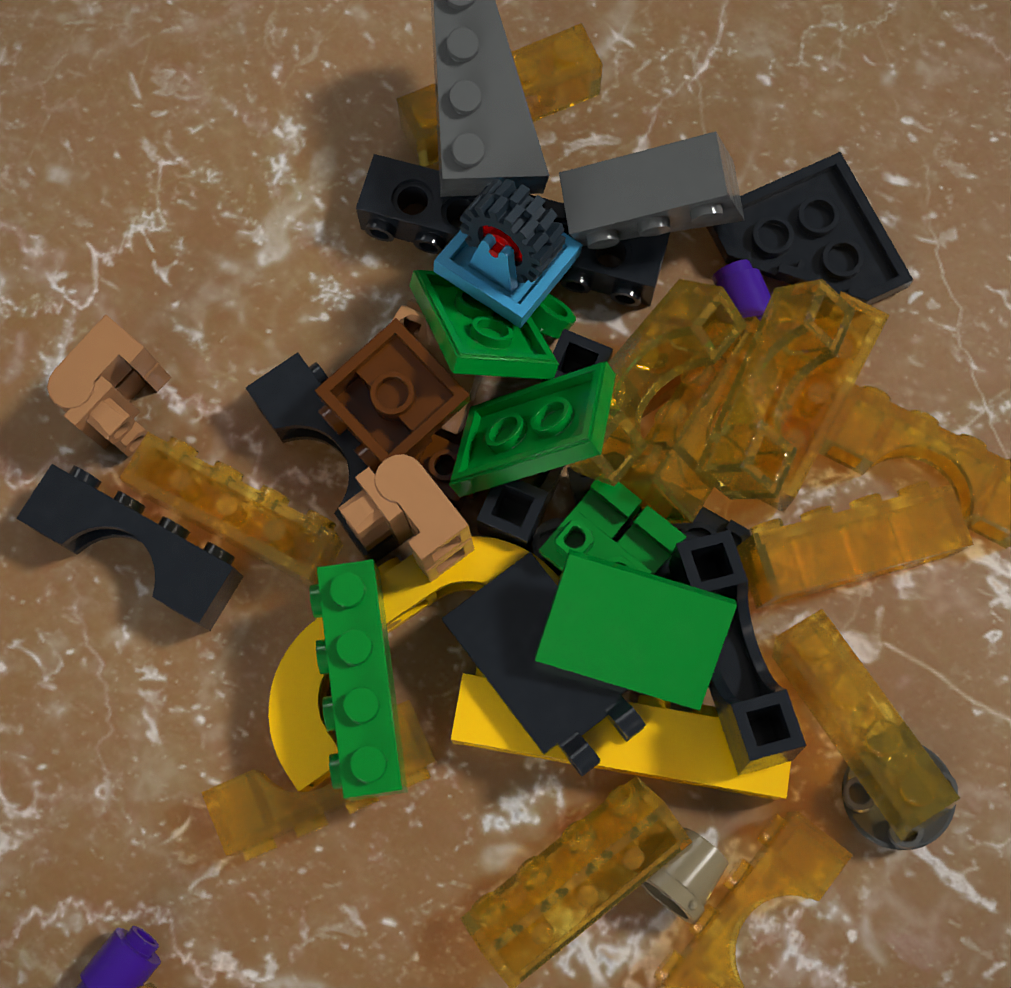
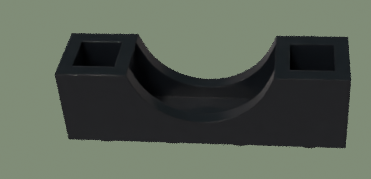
[476,329,613,551]
[245,352,414,563]
[16,464,244,631]
[668,530,807,776]

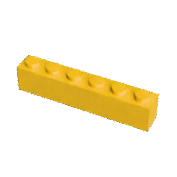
[451,667,791,800]

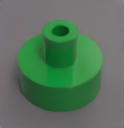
[531,294,576,339]

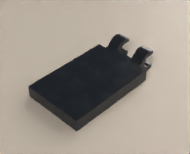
[441,552,646,777]

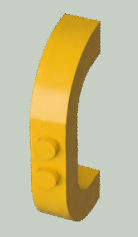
[268,536,560,794]

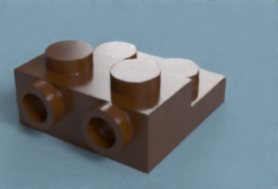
[315,318,471,474]

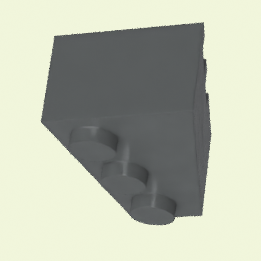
[559,131,745,249]

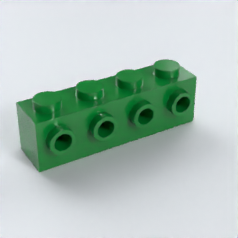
[309,559,408,801]

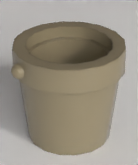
[636,828,729,924]

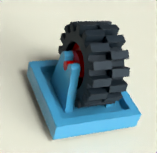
[433,179,583,328]

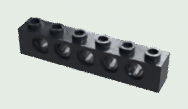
[356,154,670,306]

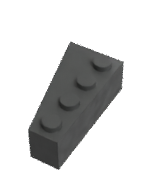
[431,0,550,197]

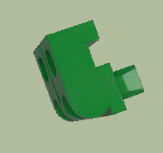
[539,470,687,575]

